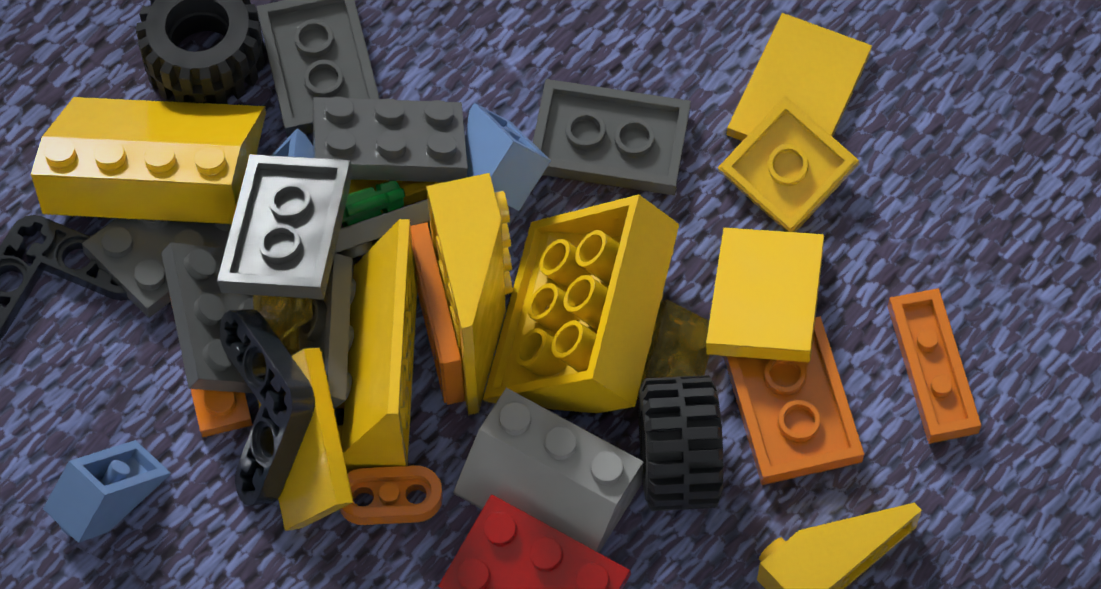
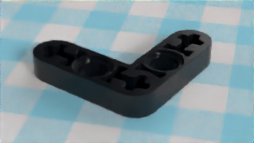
[0,215,130,340]
[220,309,315,506]

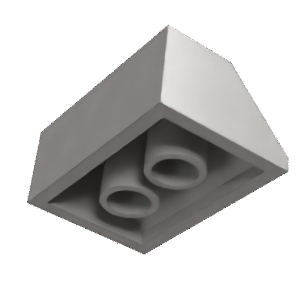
[453,388,643,553]

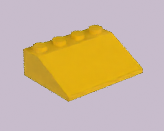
[31,97,266,224]
[426,173,513,415]
[483,195,679,413]
[337,219,417,473]

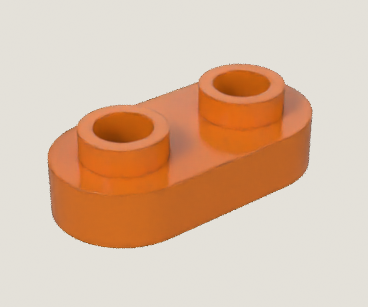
[339,466,443,525]

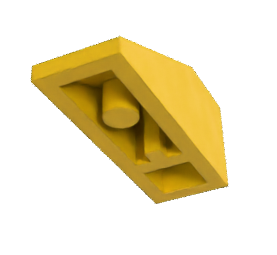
[757,503,922,589]

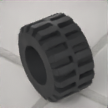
[136,0,265,104]
[639,375,724,511]

